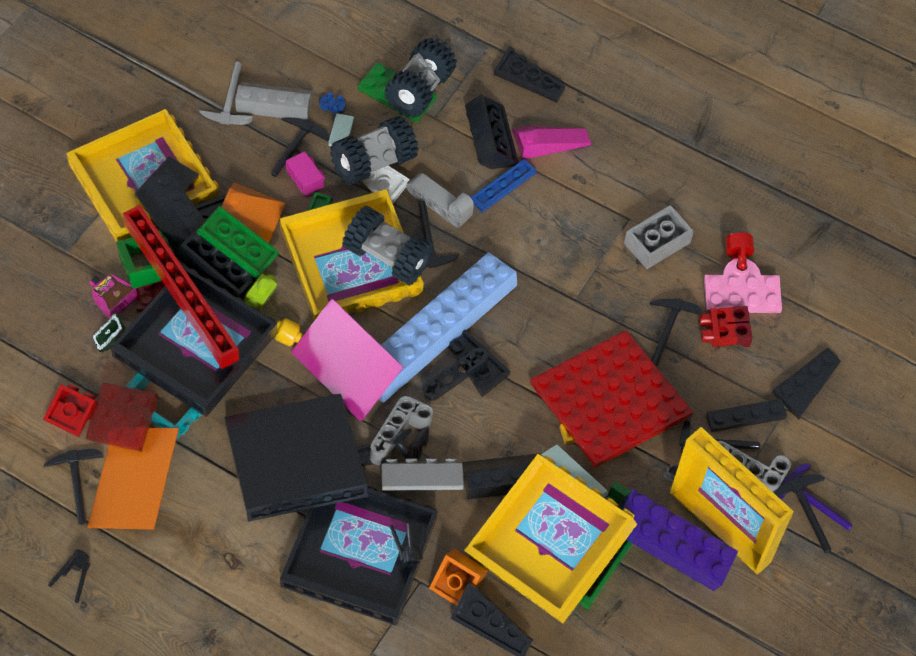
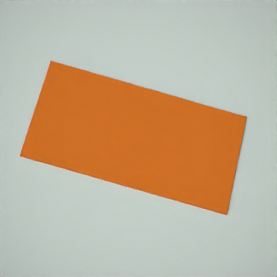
[87,428,179,530]

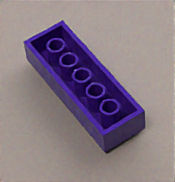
[619,489,738,591]

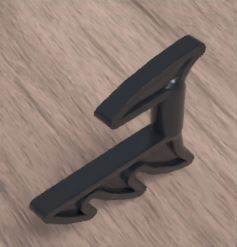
[390,428,429,460]

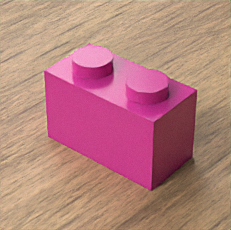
[286,151,325,197]

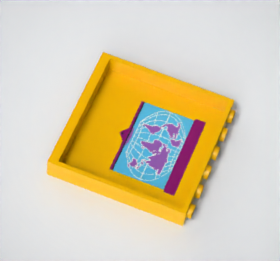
[66,109,219,242]
[280,189,424,321]
[670,427,794,575]
[464,454,637,623]

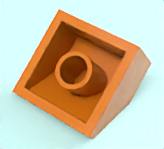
[429,548,489,606]

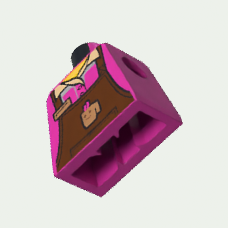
[90,274,137,321]

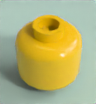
[275,318,303,347]

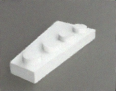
[362,166,410,204]

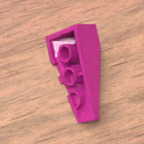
[512,125,591,160]

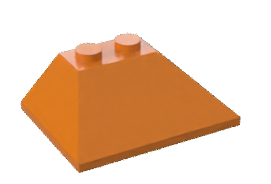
[222,182,286,243]

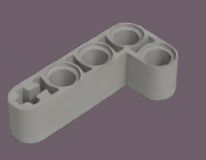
[406,173,474,228]
[369,396,433,465]
[717,441,791,493]

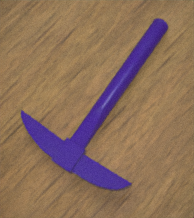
[779,464,853,530]

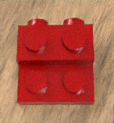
[43,384,99,437]

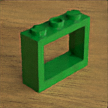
[116,230,173,289]

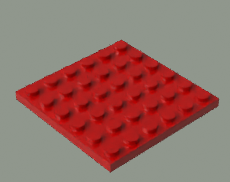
[530,330,693,468]

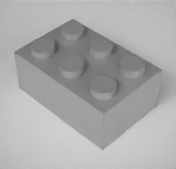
[624,205,694,269]

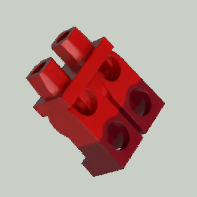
[699,306,753,347]

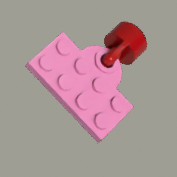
[704,232,782,313]

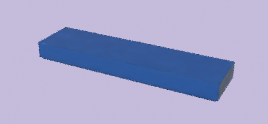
[470,159,537,213]

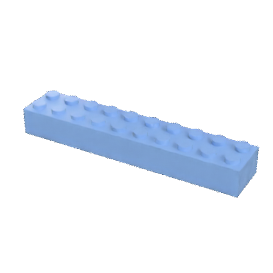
[379,252,517,403]

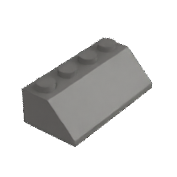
[235,82,313,120]
[381,458,463,490]

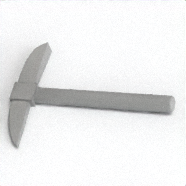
[199,62,253,125]

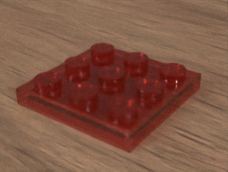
[86,382,158,452]

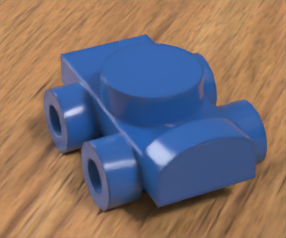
[319,92,346,114]

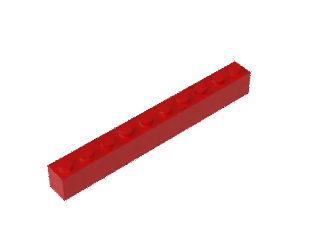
[123,205,239,369]

